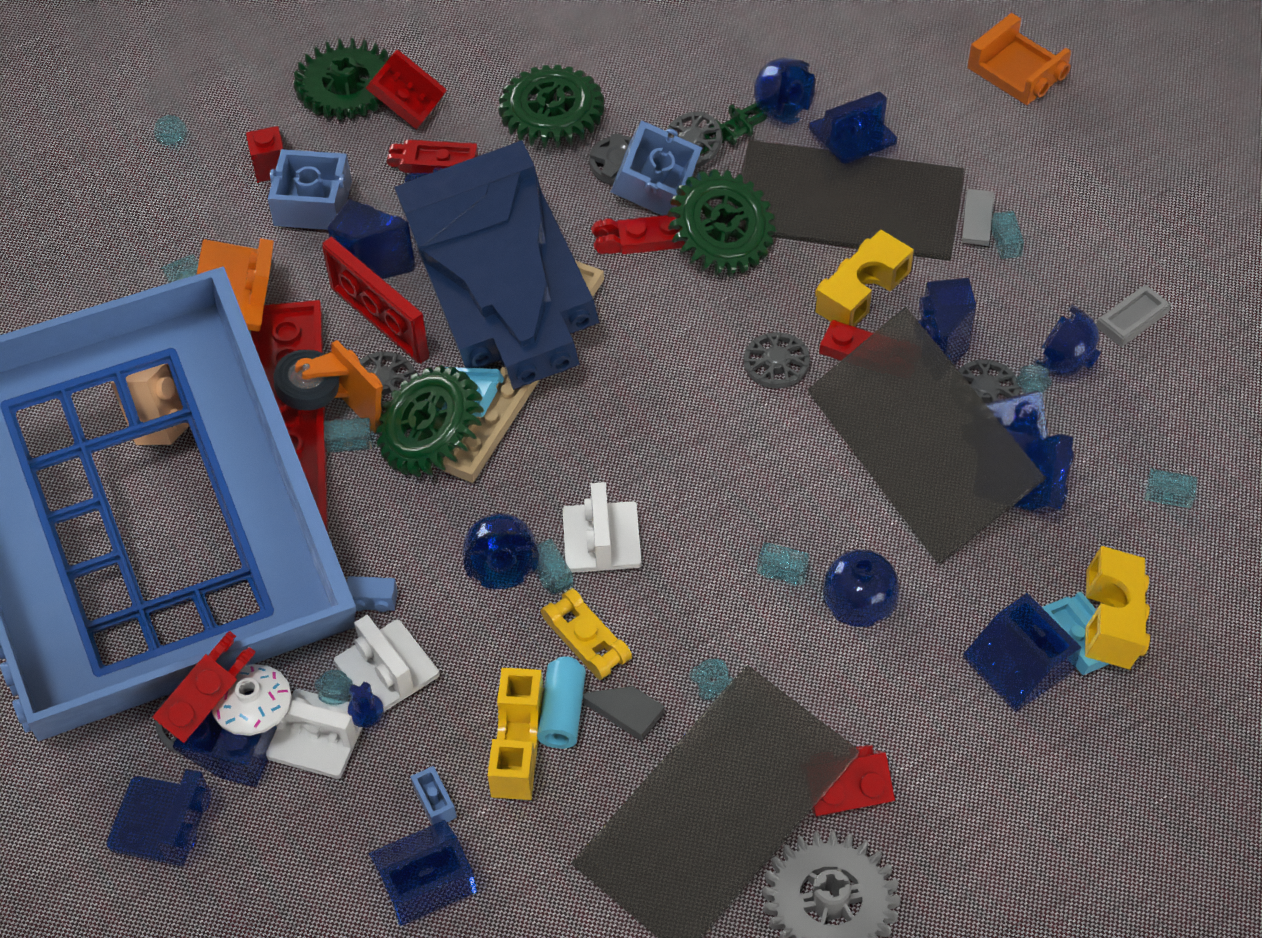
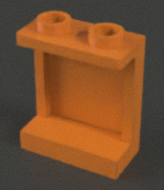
[967,13,1071,105]

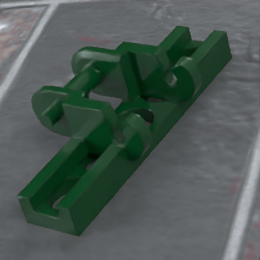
[700,102,767,155]

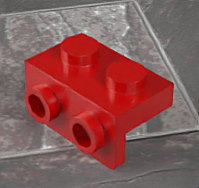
[366,50,447,130]
[800,745,895,816]

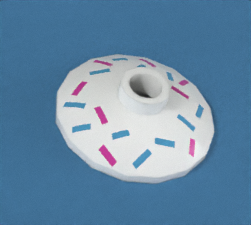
[212,664,292,736]

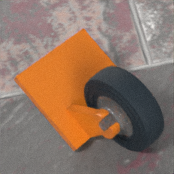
[273,340,383,433]

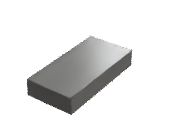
[1096,284,1172,348]

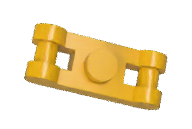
[540,588,632,680]

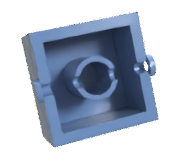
[610,120,702,216]
[268,149,352,231]

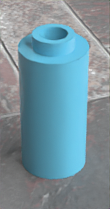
[537,657,586,749]

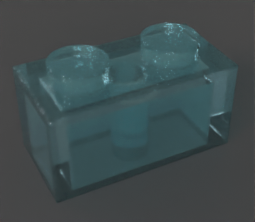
[991,211,1024,259]
[324,418,373,453]
[1144,468,1198,509]
[529,539,573,595]
[757,542,810,585]

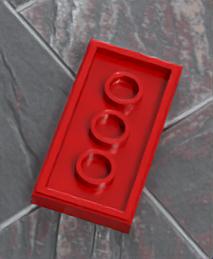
[322,236,430,364]

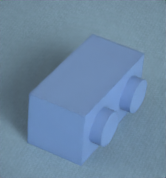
[347,576,398,612]
[410,766,457,829]

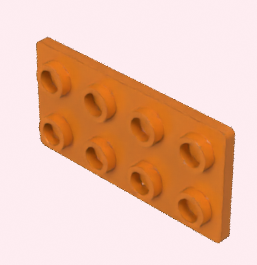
[196,238,274,331]

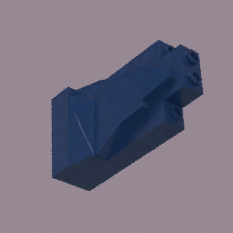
[394,140,599,390]

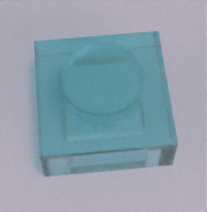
[162,254,198,283]

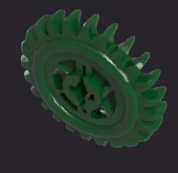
[293,38,391,120]
[498,64,604,149]
[667,169,776,276]
[376,365,484,478]

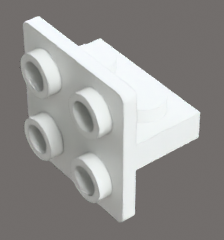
[562,482,642,573]
[334,615,440,716]
[266,689,368,779]

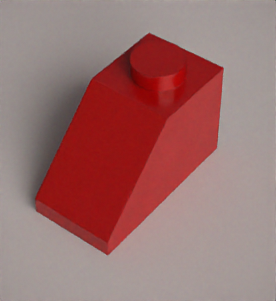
[246,126,283,183]

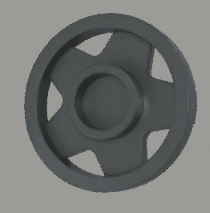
[589,134,632,185]

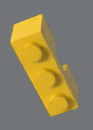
[815,229,914,327]
[1085,546,1150,670]
[487,667,544,800]

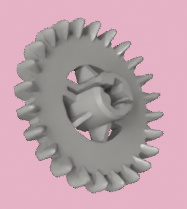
[762,830,901,938]

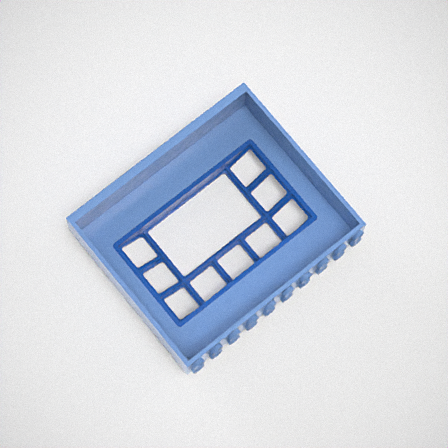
[0,266,356,742]

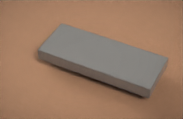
[962,188,994,246]

